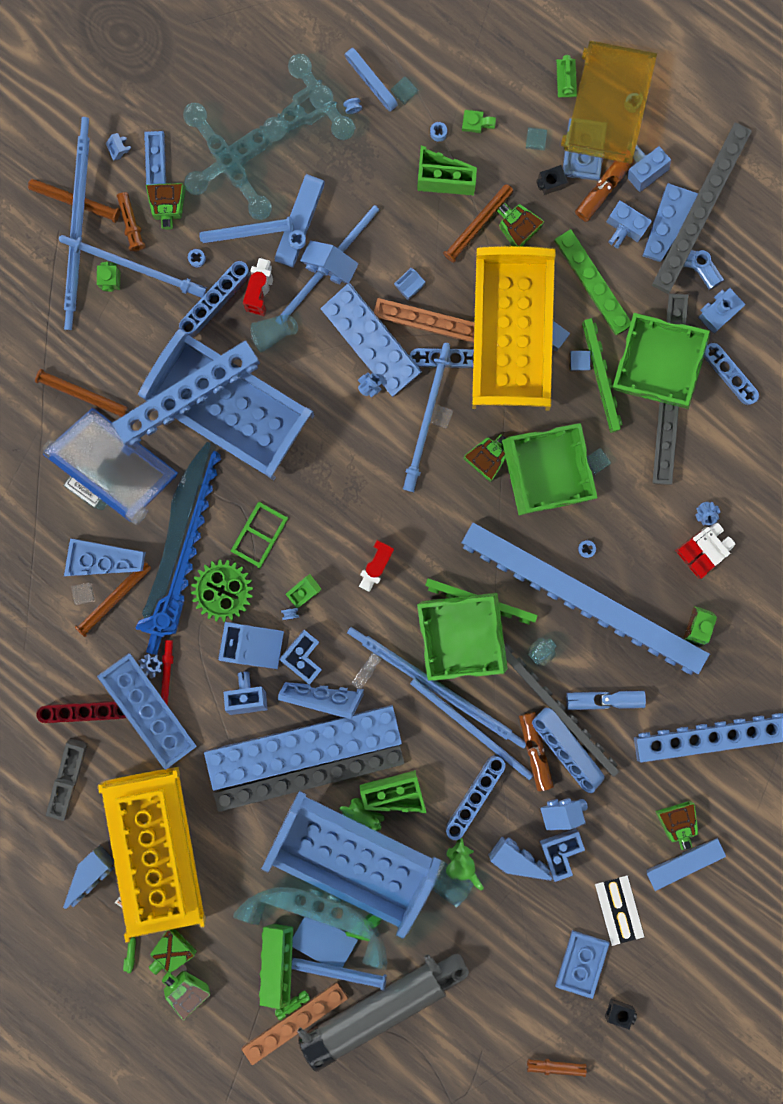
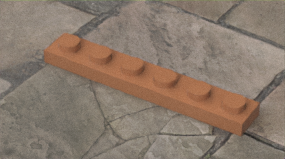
[374,298,475,343]
[241,981,348,1065]

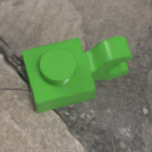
[462,110,496,133]

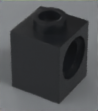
[536,165,568,195]
[605,999,637,1030]

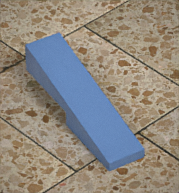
[647,838,726,891]

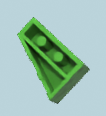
[417,145,477,195]
[360,770,426,813]

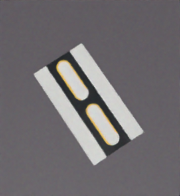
[595,876,644,946]

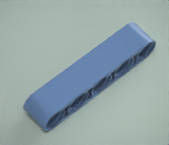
[275,174,325,268]
[179,261,250,338]
[532,708,605,793]
[446,755,505,840]

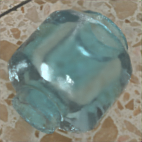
[528,637,557,666]

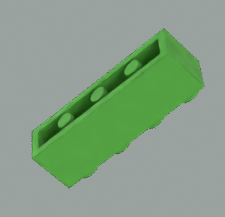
[259,924,293,1009]

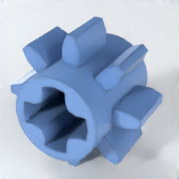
[358,372,382,397]
[695,502,721,525]
[138,654,162,678]

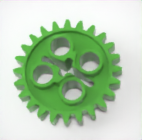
[191,560,254,622]

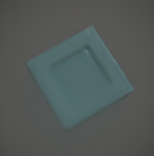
[391,76,418,105]
[526,128,547,150]
[587,448,611,474]

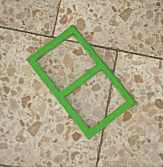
[231,501,288,568]

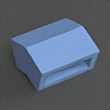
[394,268,426,301]

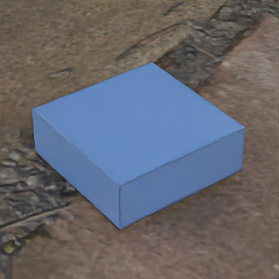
[570,351,590,371]

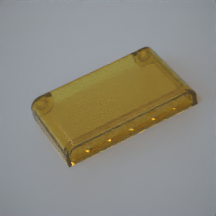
[561,41,657,164]

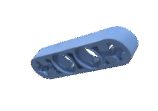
[344,48,398,111]
[704,343,759,405]
[409,348,474,368]

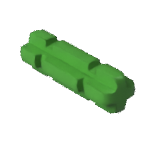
[275,991,310,1020]

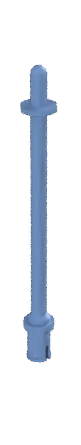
[59,235,207,298]
[403,343,451,492]

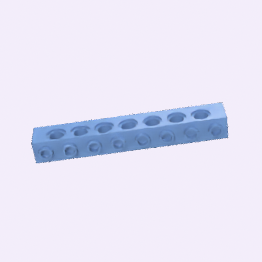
[111,340,260,446]
[634,713,783,762]

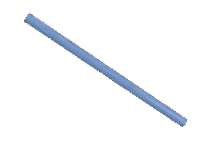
[276,205,379,325]
[410,678,533,780]

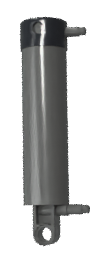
[297,954,469,1072]

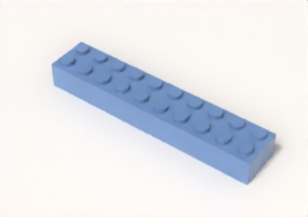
[204,705,402,790]

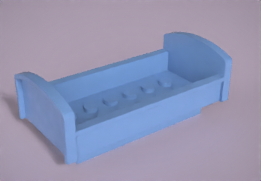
[138,329,315,481]
[262,791,441,938]

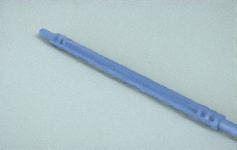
[64,117,90,330]
[347,627,526,749]

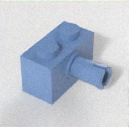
[627,143,671,192]
[606,200,652,248]
[698,288,746,334]
[224,672,268,715]
[540,798,588,830]

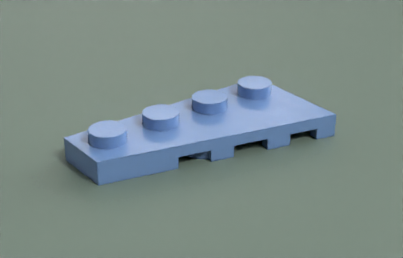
[642,183,698,262]
[64,538,146,576]
[278,682,364,719]

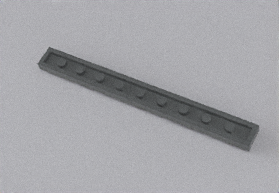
[651,122,752,294]
[653,294,689,485]
[504,643,619,777]
[213,745,405,812]

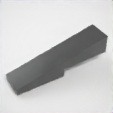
[46,738,88,821]

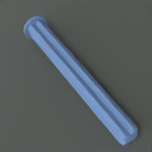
[199,216,293,243]
[292,958,387,991]

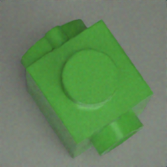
[97,262,120,292]

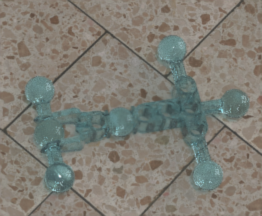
[183,53,355,220]

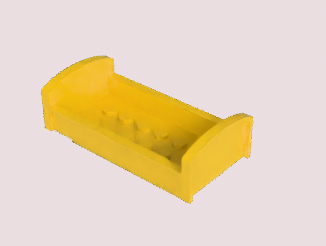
[472,247,555,411]
[98,767,206,942]

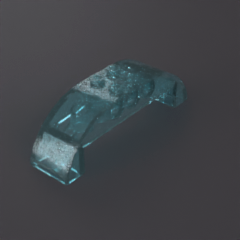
[233,887,388,970]

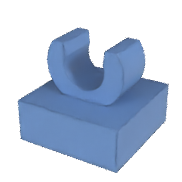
[106,133,131,161]

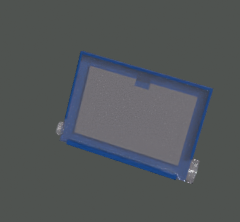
[43,408,178,526]

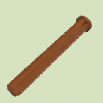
[28,179,120,223]
[443,185,513,263]
[35,369,128,417]
[75,562,151,637]

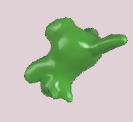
[339,798,384,832]
[446,838,483,890]

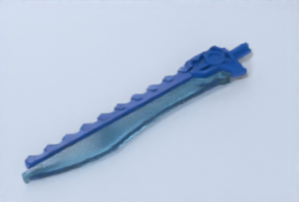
[135,442,221,655]

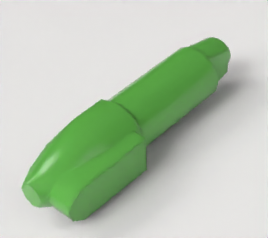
[123,937,136,973]

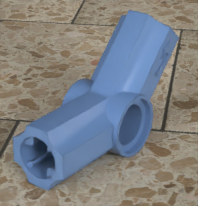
[683,250,724,290]

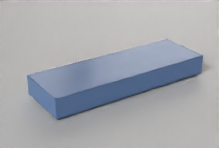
[144,131,166,185]

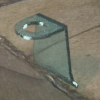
[250,315,298,352]

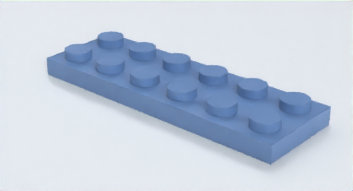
[320,283,422,397]
[97,653,197,770]

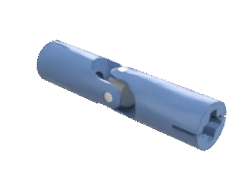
[566,691,646,710]

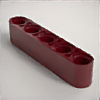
[36,701,126,723]

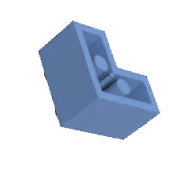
[300,240,359,284]
[279,630,322,685]
[540,828,585,882]

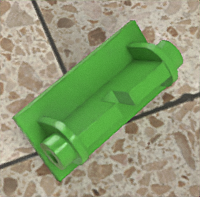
[556,55,577,98]

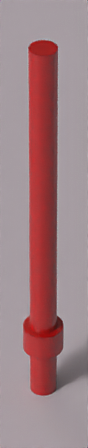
[161,640,174,706]

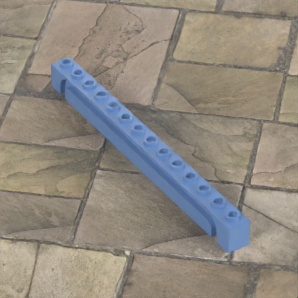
[461,523,709,675]

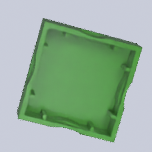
[613,313,710,409]
[502,423,597,515]
[417,593,508,681]

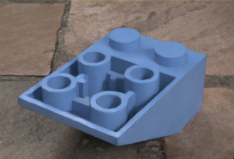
[219,622,284,669]
[488,837,552,881]
[64,845,114,909]

